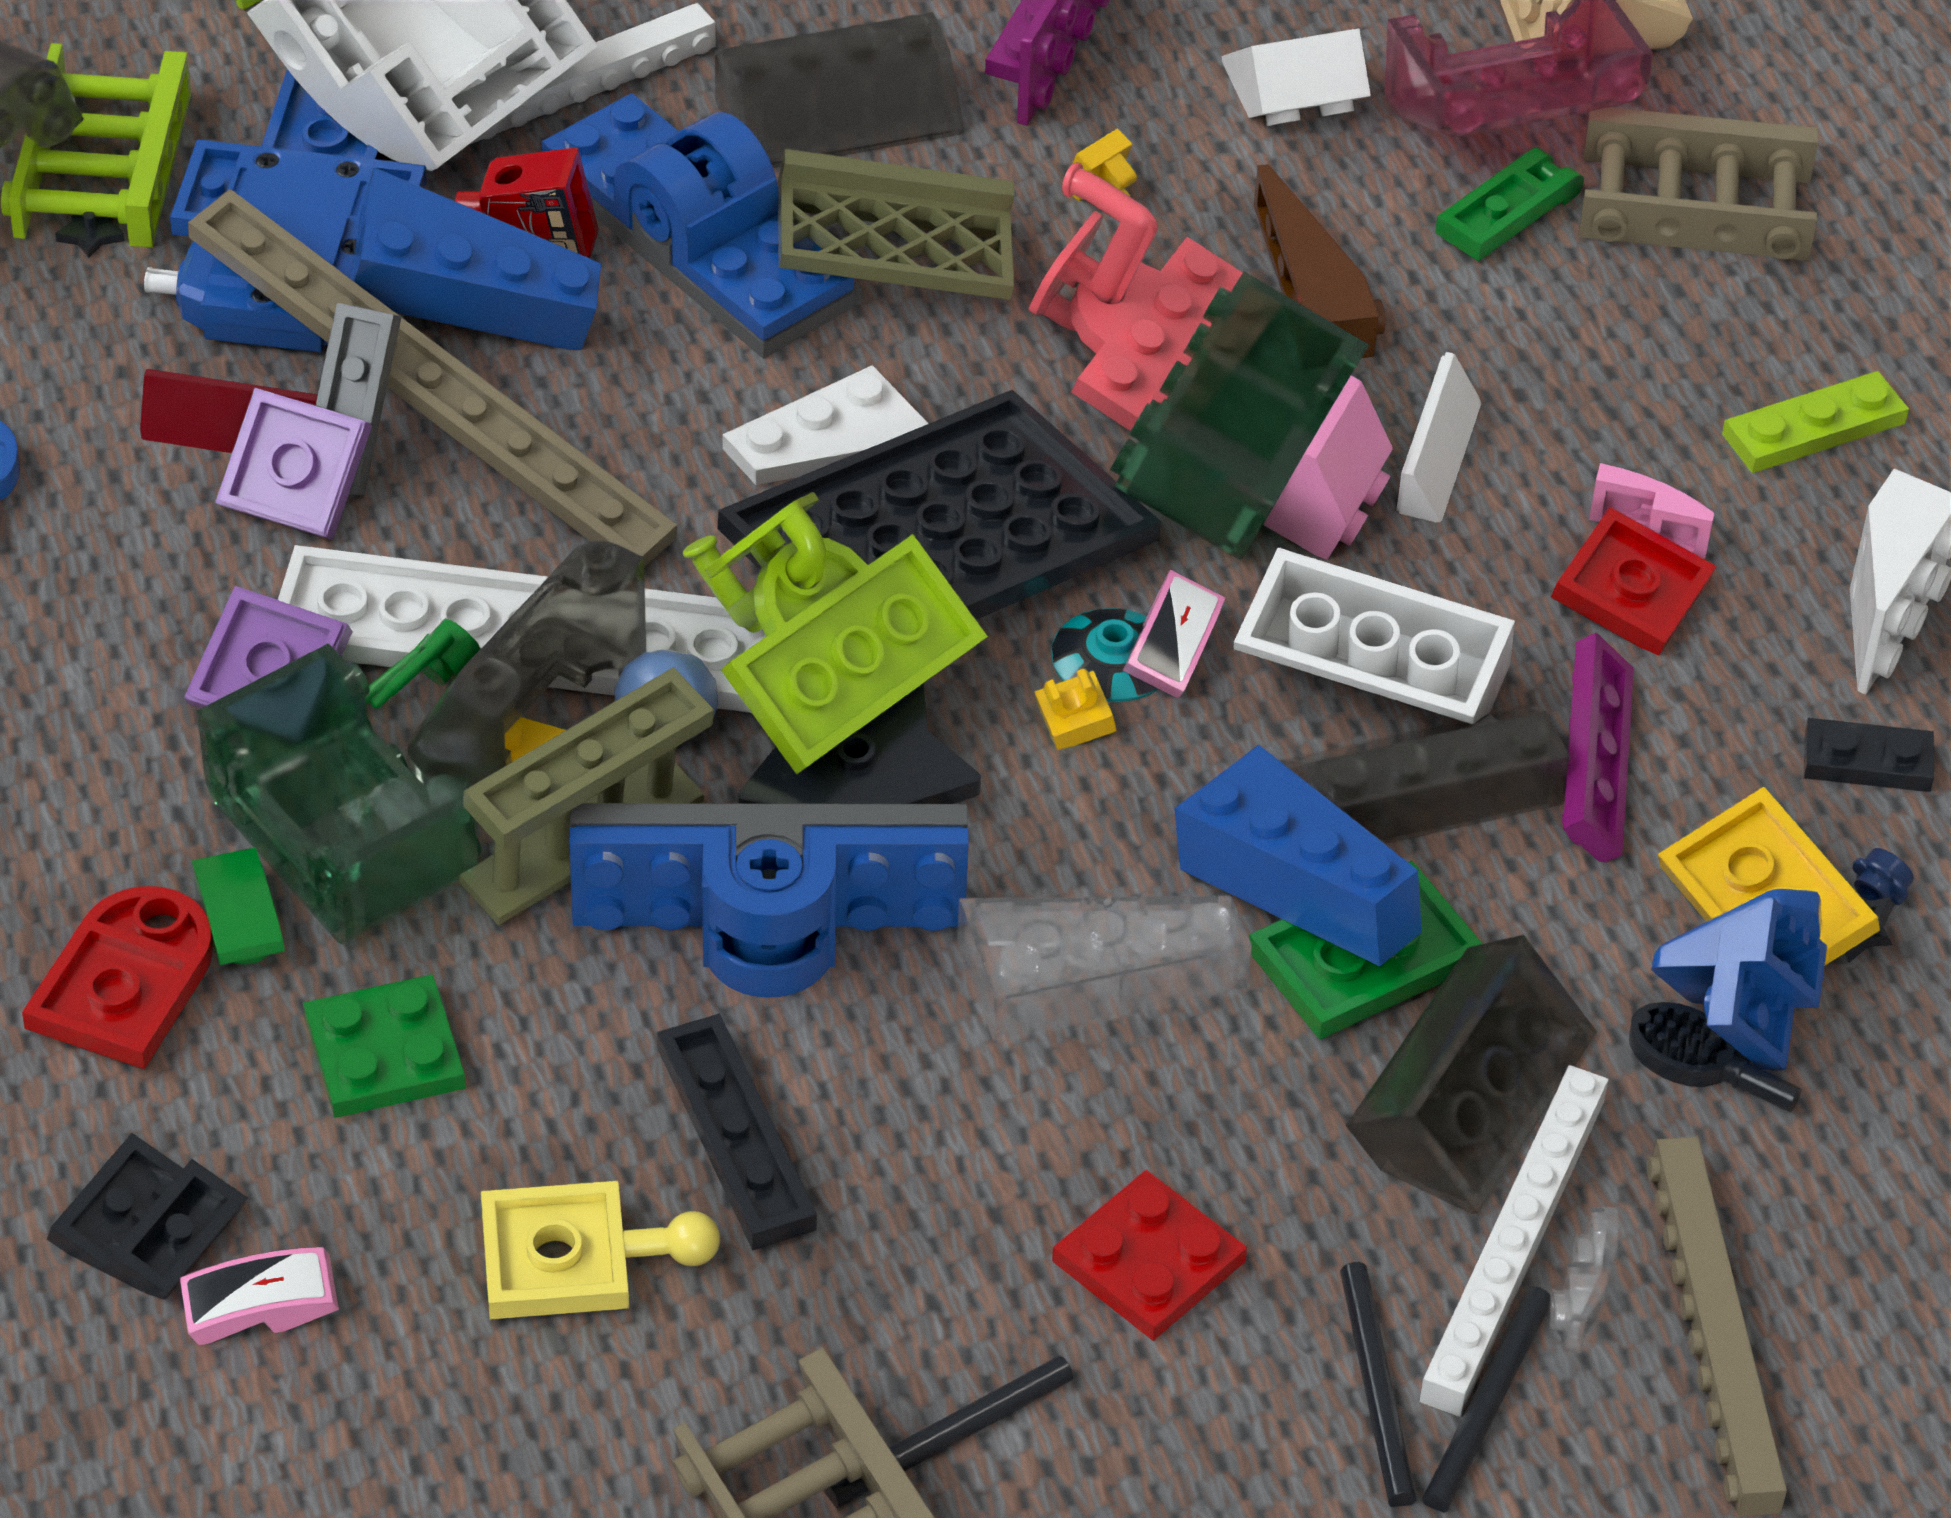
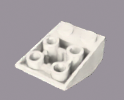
[1850,469,1951,694]

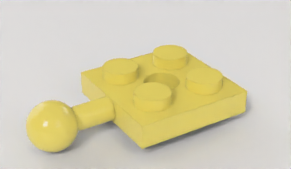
[481,1181,720,1319]

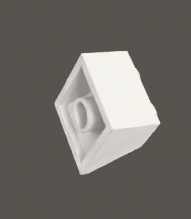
[1222,28,1371,126]

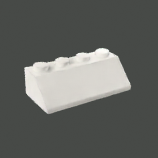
[1234,548,1515,724]

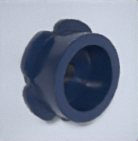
[1852,848,1914,905]

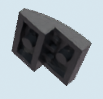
[47,1133,248,1300]

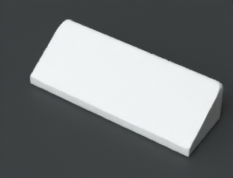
[1397,352,1481,522]

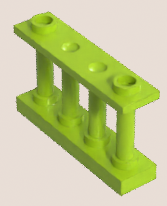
[1,43,191,248]

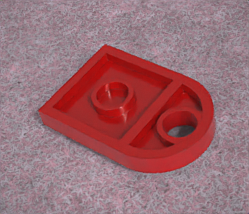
[22,886,213,1070]

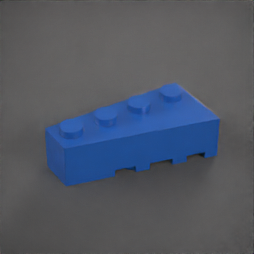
[351,167,601,350]
[1174,745,1422,966]

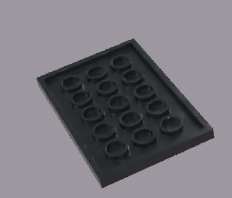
[717,389,1161,620]

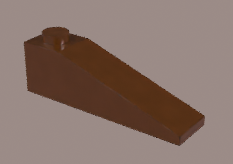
[1254,164,1385,364]

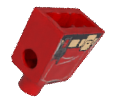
[455,148,599,258]

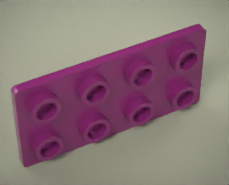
[985,0,1110,126]

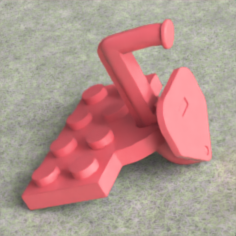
[1028,162,1285,455]

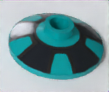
[1051,608,1158,702]

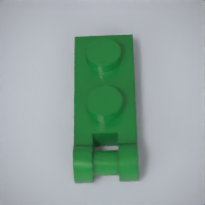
[1435,147,1584,262]

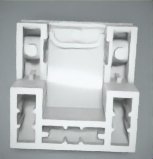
[247,0,598,171]

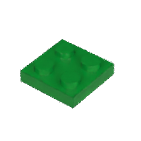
[303,974,466,1118]

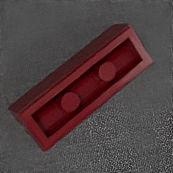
[140,369,318,453]

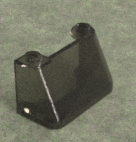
[408,541,646,802]

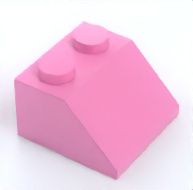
[1263,375,1393,560]

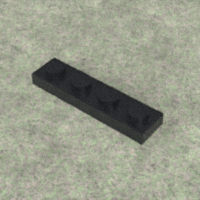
[657,1013,817,1251]

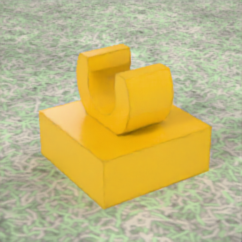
[1034,668,1117,750]

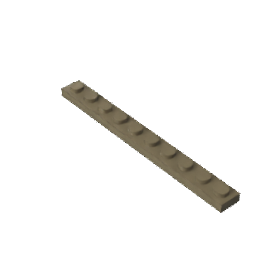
[188,189,677,575]

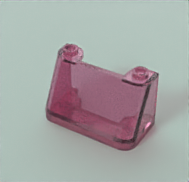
[1384,0,1653,137]

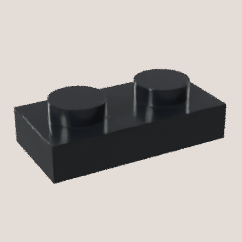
[1804,718,1934,792]

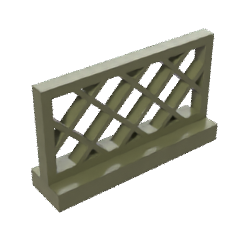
[777,149,1015,300]

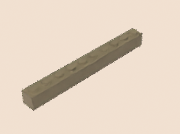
[1647,1136,1787,1517]

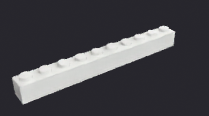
[470,3,716,144]
[1420,1065,1608,1417]

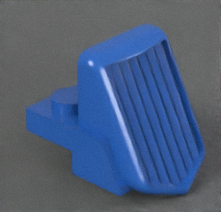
[1651,889,1827,1071]

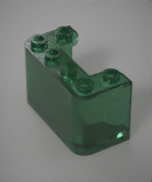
[1110,271,1369,561]
[197,643,481,944]

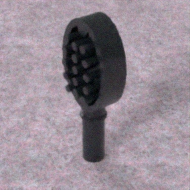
[1629,1002,1802,1112]

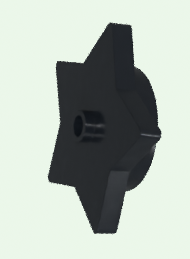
[738,683,981,804]

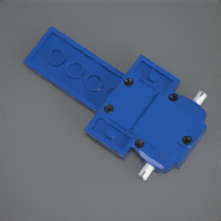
[144,69,427,353]

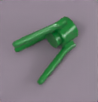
[332,618,482,754]

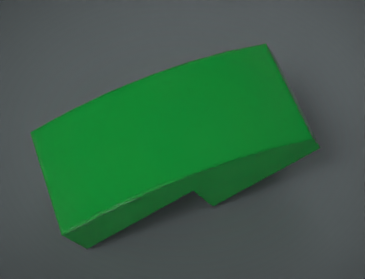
[191,847,285,965]

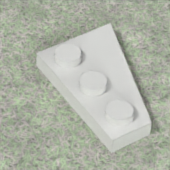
[723,365,928,485]

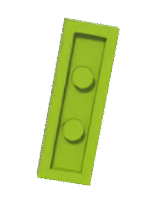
[1722,371,1909,473]

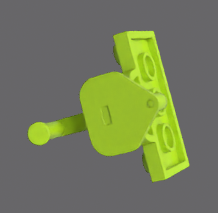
[683,492,988,774]

